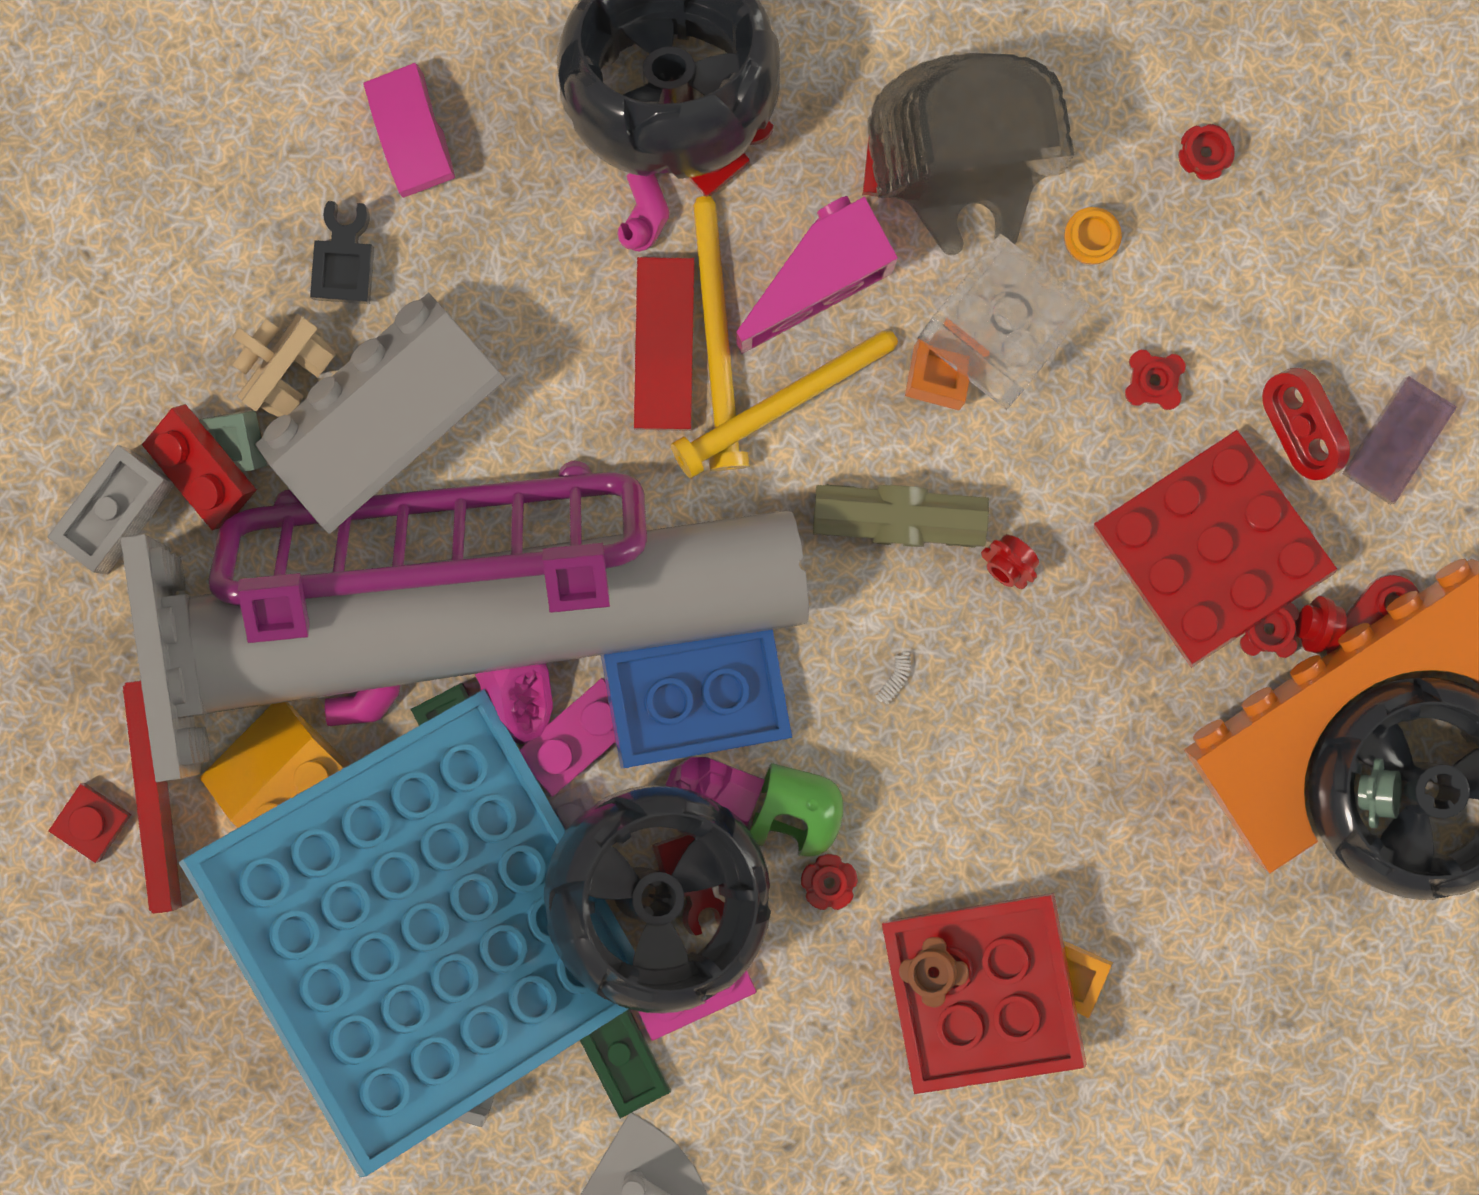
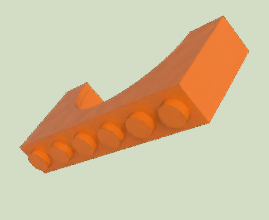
[1183,559,1479,874]

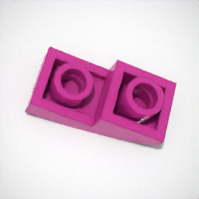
[363,62,455,198]

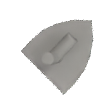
[580,1113,707,1195]

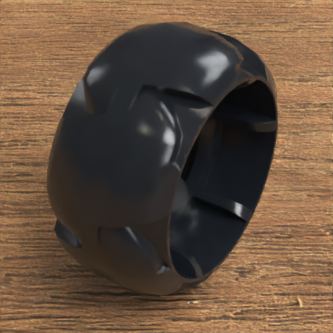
[557,0,780,179]
[1308,678,1479,900]
[544,785,771,1014]

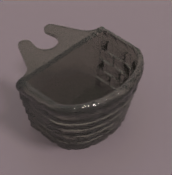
[867,53,1075,256]

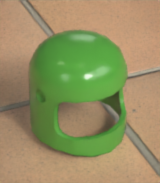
[749,763,844,857]

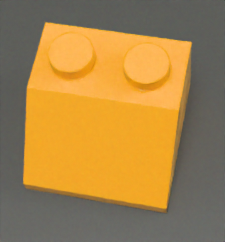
[199,702,351,828]

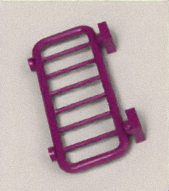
[208,461,647,643]

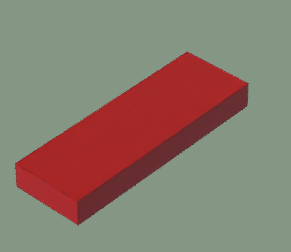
[634,257,695,431]

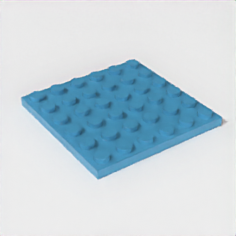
[179,689,635,1177]

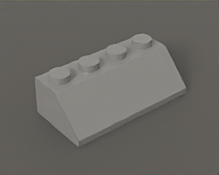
[255,292,506,534]

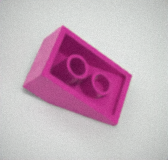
[736,196,898,354]

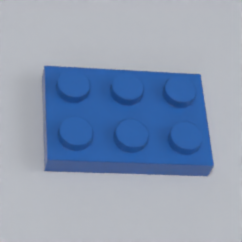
[600,630,792,769]

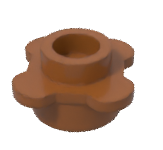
[899,937,969,1007]

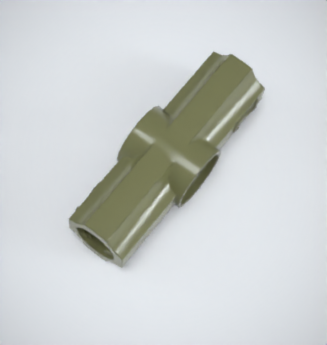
[813,484,989,548]

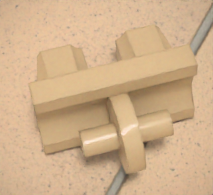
[232,314,336,417]

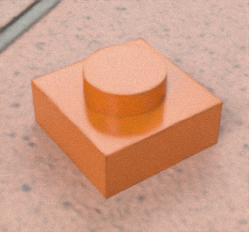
[905,336,975,411]

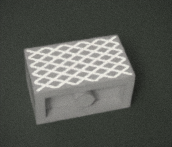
[47,445,175,575]

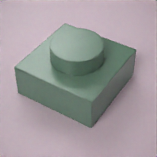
[199,410,267,472]

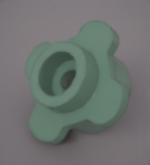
[1358,758,1402,828]

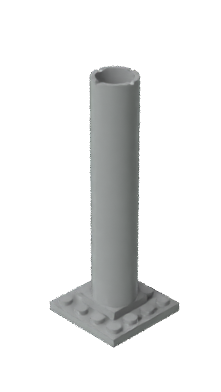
[120,511,809,782]

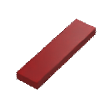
[123,681,182,914]

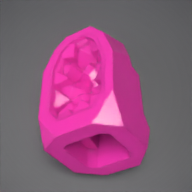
[475,663,553,744]
[665,757,765,827]

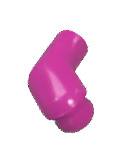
[617,173,669,252]
[325,685,401,726]

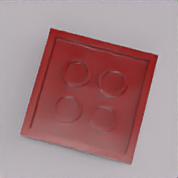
[1094,430,1337,668]
[882,893,1087,1094]

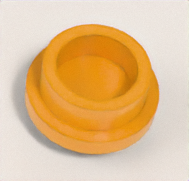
[1064,207,1122,265]

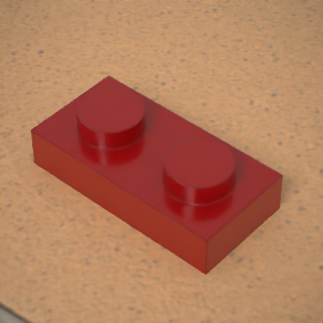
[142,404,257,531]

